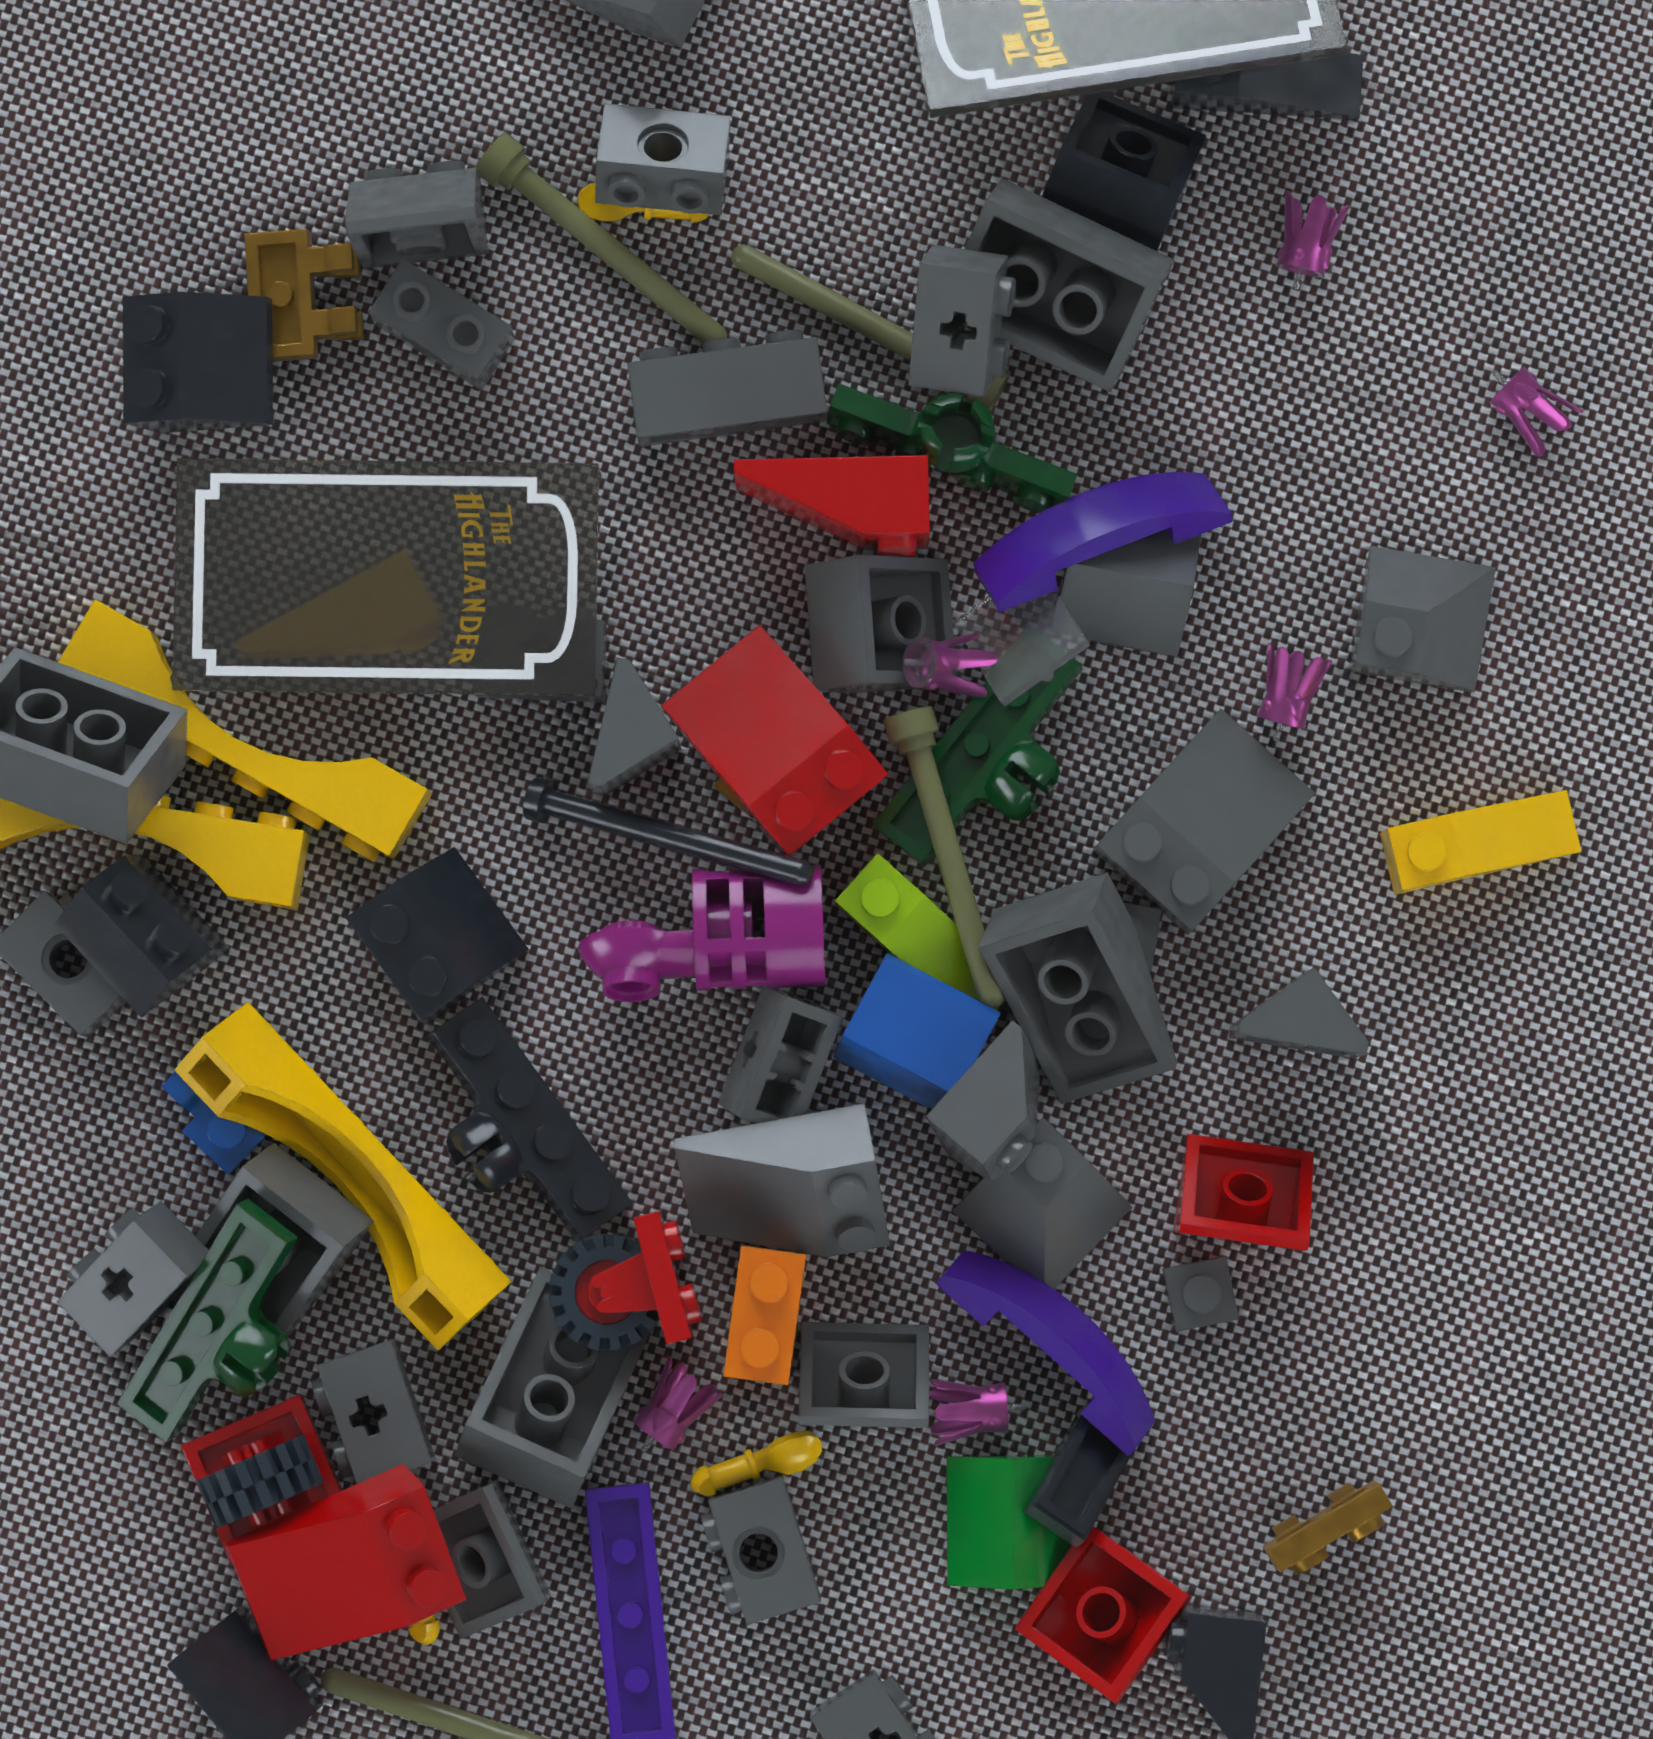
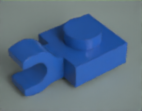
[161,1072,267,1175]

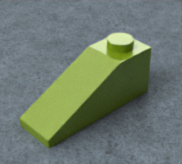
[835,853,1006,1011]

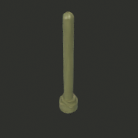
[475,132,727,343]
[731,244,1011,413]
[883,706,1003,1009]
[321,1668,548,1739]

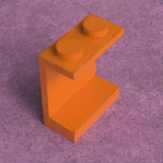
[723,1245,807,1385]

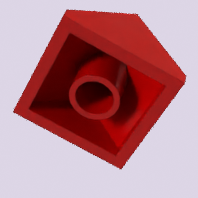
[1173,1134,1314,1251]
[1014,1526,1192,1704]

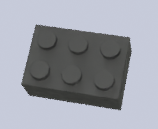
[956,178,1174,392]
[0,647,188,844]

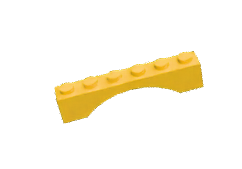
[58,599,432,862]
[0,796,310,910]
[174,1002,512,1351]

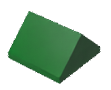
[946,1455,1072,1590]

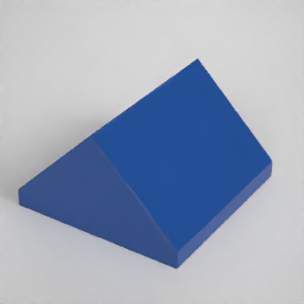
[833,953,1001,1110]

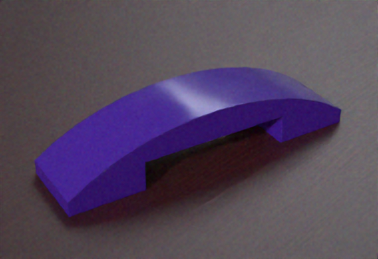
[973,472,1232,612]
[935,1250,1155,1456]

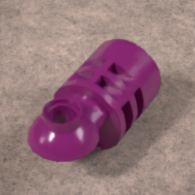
[578,864,825,1002]

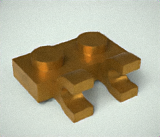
[244,229,364,362]
[1262,1481,1393,1575]

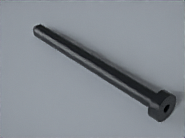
[523,776,814,886]

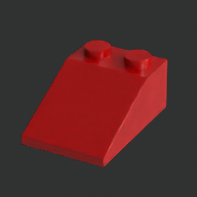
[734,455,930,557]
[661,625,889,856]
[225,1464,467,1660]

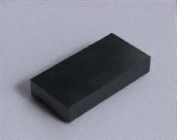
[1023,1405,1133,1547]

